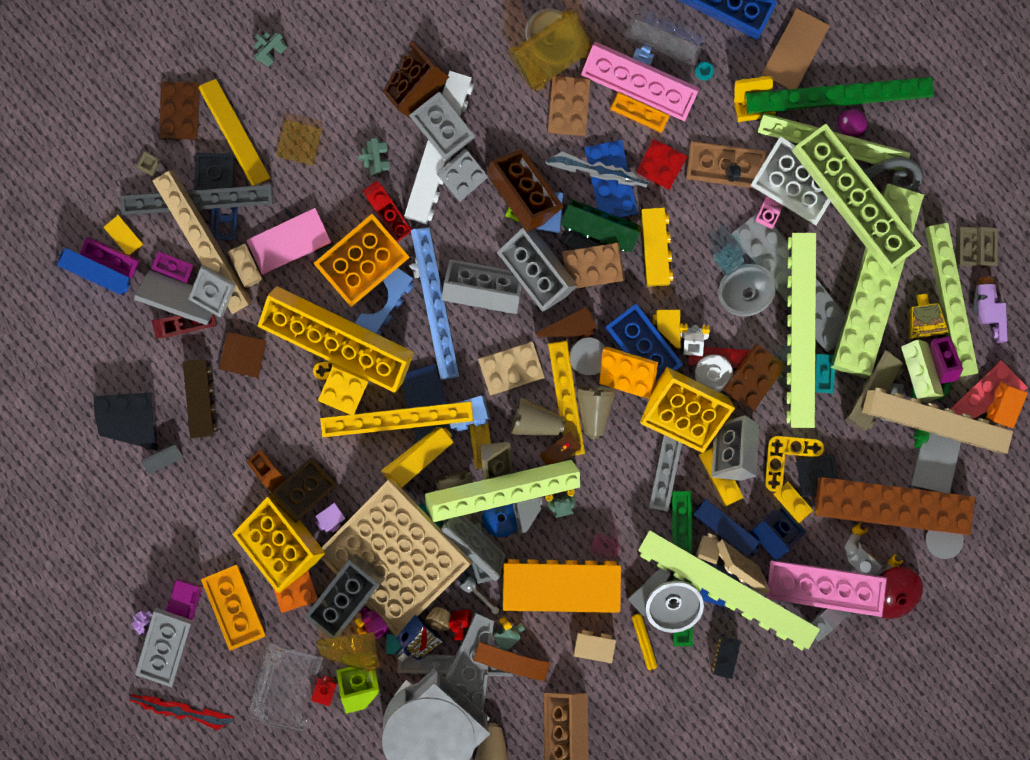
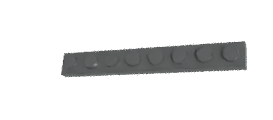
[120,185,274,215]

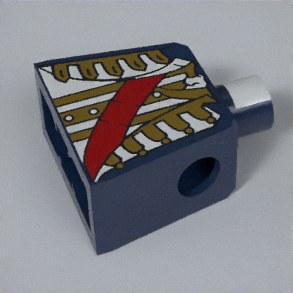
[395,614,444,662]

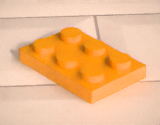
[599,347,658,399]

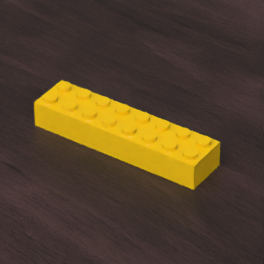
[258,286,414,393]

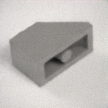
[512,497,542,533]

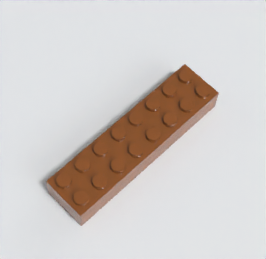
[814,477,975,535]

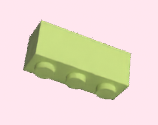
[901,340,944,403]

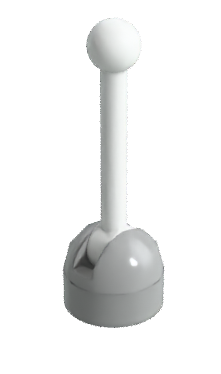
[459,576,499,614]

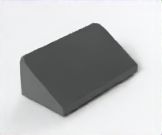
[141,444,183,474]

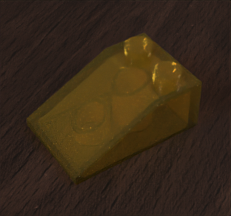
[316,632,380,671]

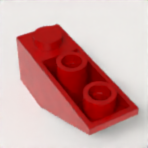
[362,181,411,242]

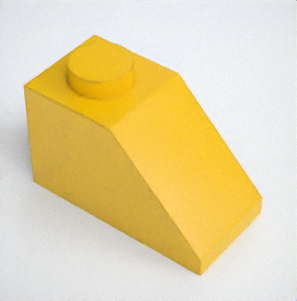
[652,310,681,350]

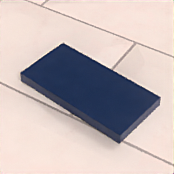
[401,364,456,442]

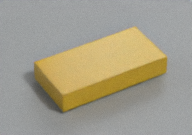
[104,215,144,256]

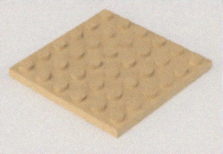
[321,478,473,637]

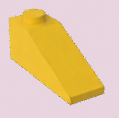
[699,448,744,506]

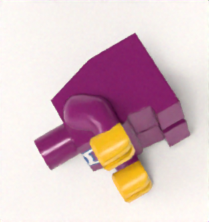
[355,607,387,642]

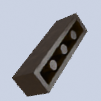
[183,359,218,439]

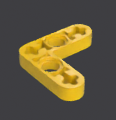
[765,436,824,492]

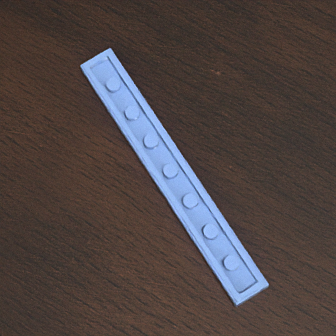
[411,228,459,380]

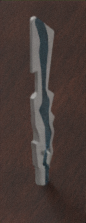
[545,151,649,188]

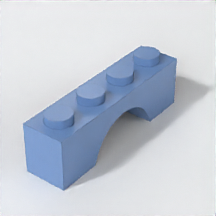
[355,268,414,336]

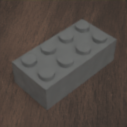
[305,554,386,642]

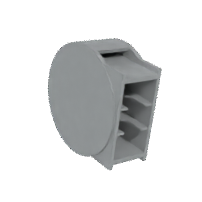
[382,668,491,760]

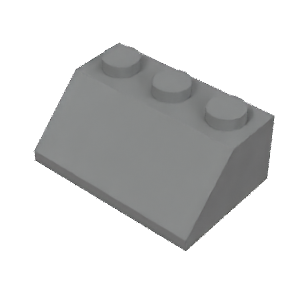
[711,415,759,481]

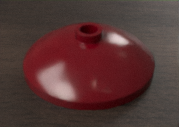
[879,567,923,619]

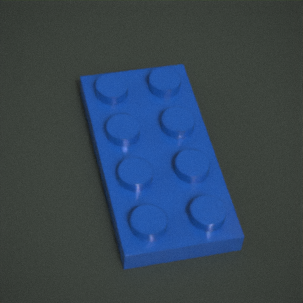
[584,140,638,218]

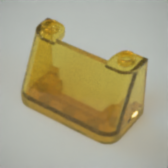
[506,9,593,91]

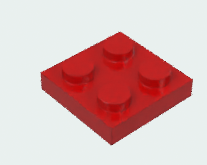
[636,139,687,190]

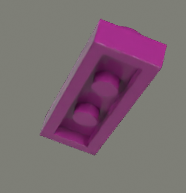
[80,237,140,279]

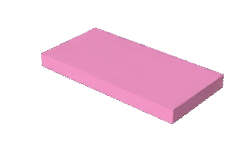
[246,208,332,275]

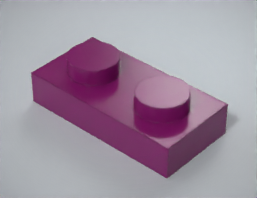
[151,251,195,284]

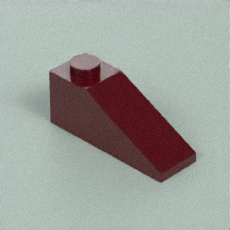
[151,314,217,339]

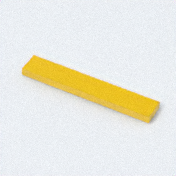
[198,79,270,186]
[548,341,585,456]

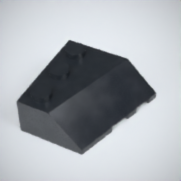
[93,392,158,451]

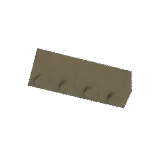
[844,350,904,431]

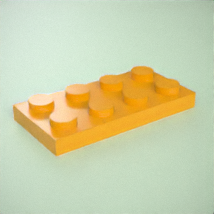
[201,564,266,651]

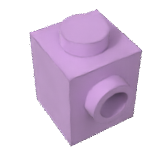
[315,503,347,533]

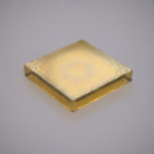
[276,120,322,166]

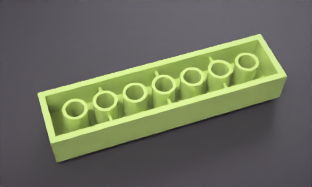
[792,124,921,273]

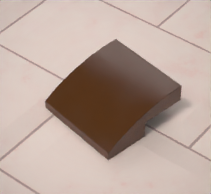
[218,332,267,378]

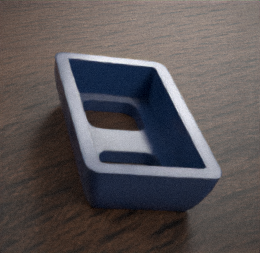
[211,207,238,240]

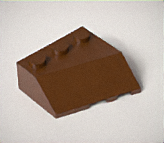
[383,41,449,120]

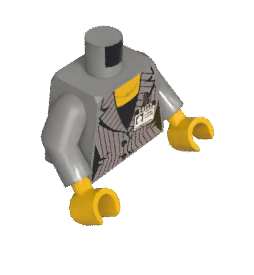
[845,522,903,576]

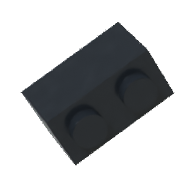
[711,636,741,679]

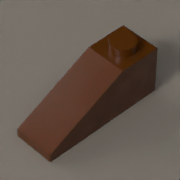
[535,306,597,338]

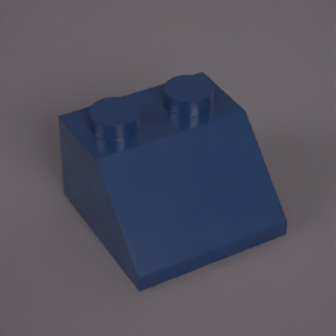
[750,503,806,561]

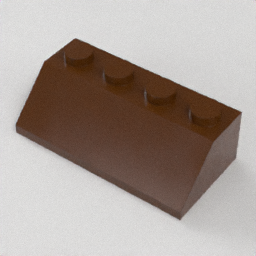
[486,149,563,232]

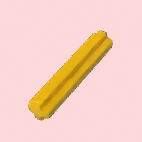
[631,614,657,670]

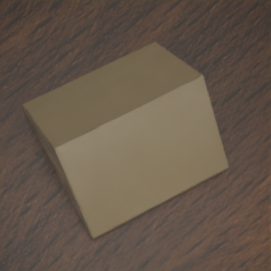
[480,442,513,480]

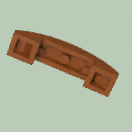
[473,642,550,681]

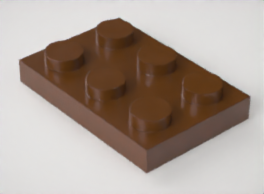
[159,81,200,140]
[722,343,787,412]

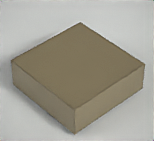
[135,151,162,177]

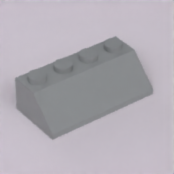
[497,228,578,312]
[441,259,522,314]

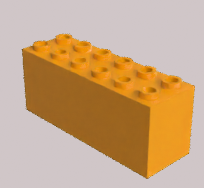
[503,559,621,613]

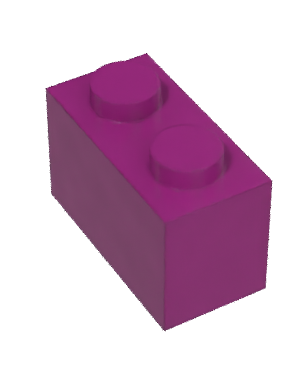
[929,337,963,384]

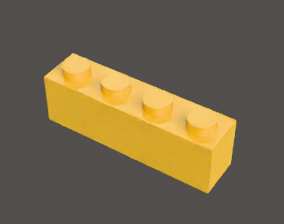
[641,208,673,287]

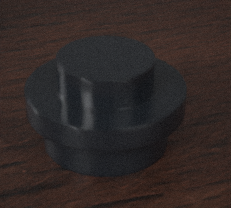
[725,162,741,182]

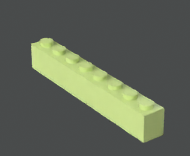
[925,223,978,377]
[425,460,580,522]

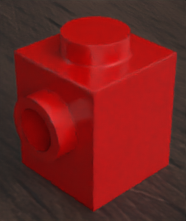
[311,675,338,706]

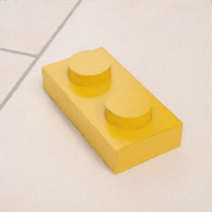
[773,482,813,523]

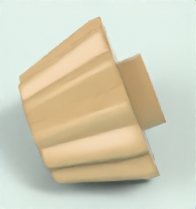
[424,607,451,631]

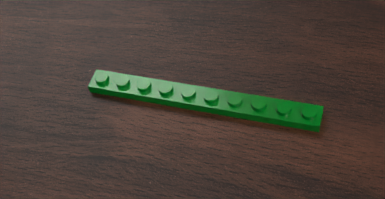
[745,77,934,114]

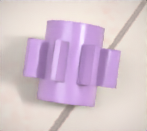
[131,611,152,635]

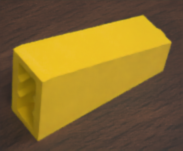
[381,427,454,488]

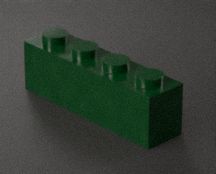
[560,198,641,253]

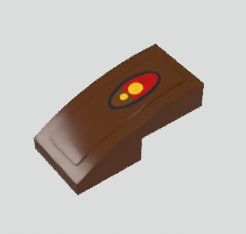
[539,432,581,465]

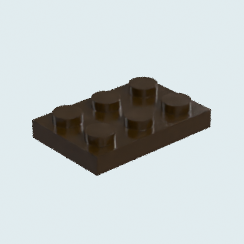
[270,457,338,523]

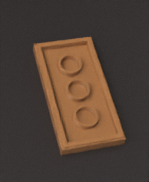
[761,8,830,90]
[686,141,766,189]

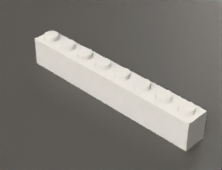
[404,71,474,225]

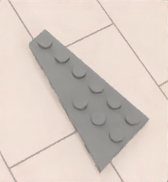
[445,612,494,711]

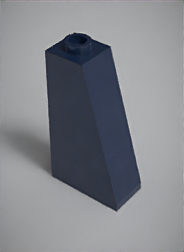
[692,499,759,557]

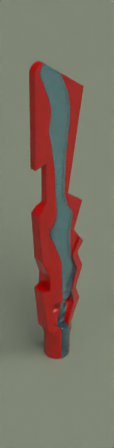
[129,694,234,730]

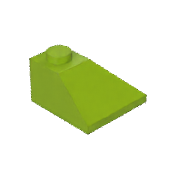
[336,661,380,714]

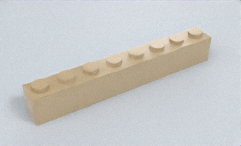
[153,170,253,314]
[862,388,1013,454]

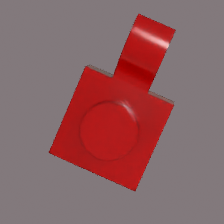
[449,609,472,640]

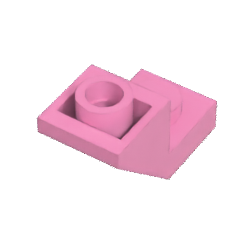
[755,196,783,229]

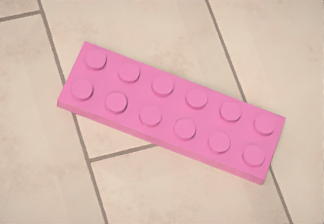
[581,42,700,121]
[766,560,887,617]

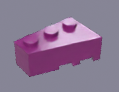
[166,579,203,620]

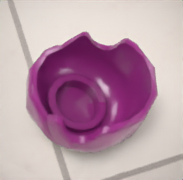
[838,108,868,138]

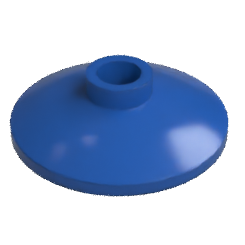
[482,504,517,537]

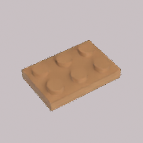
[548,76,591,136]
[562,243,625,288]

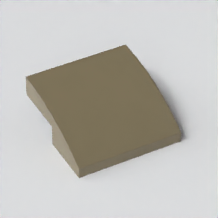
[956,227,998,266]

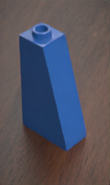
[55,248,131,295]

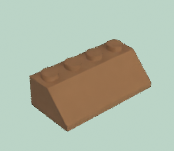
[544,692,589,760]

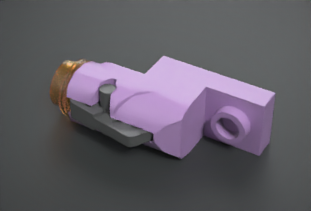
[972,277,1007,343]

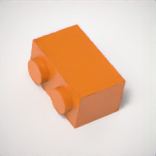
[986,382,1028,429]

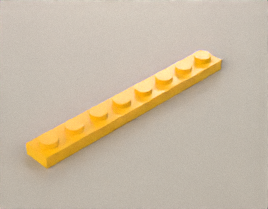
[320,401,474,437]

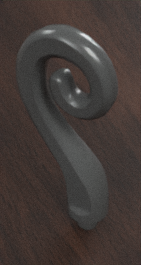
[862,157,924,191]

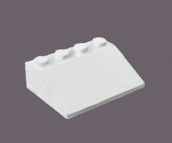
[750,136,831,226]

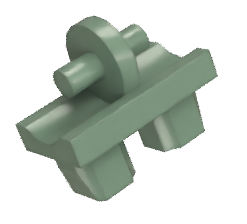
[253,33,287,67]
[357,138,390,176]

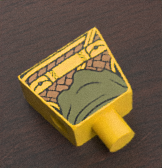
[908,294,948,339]

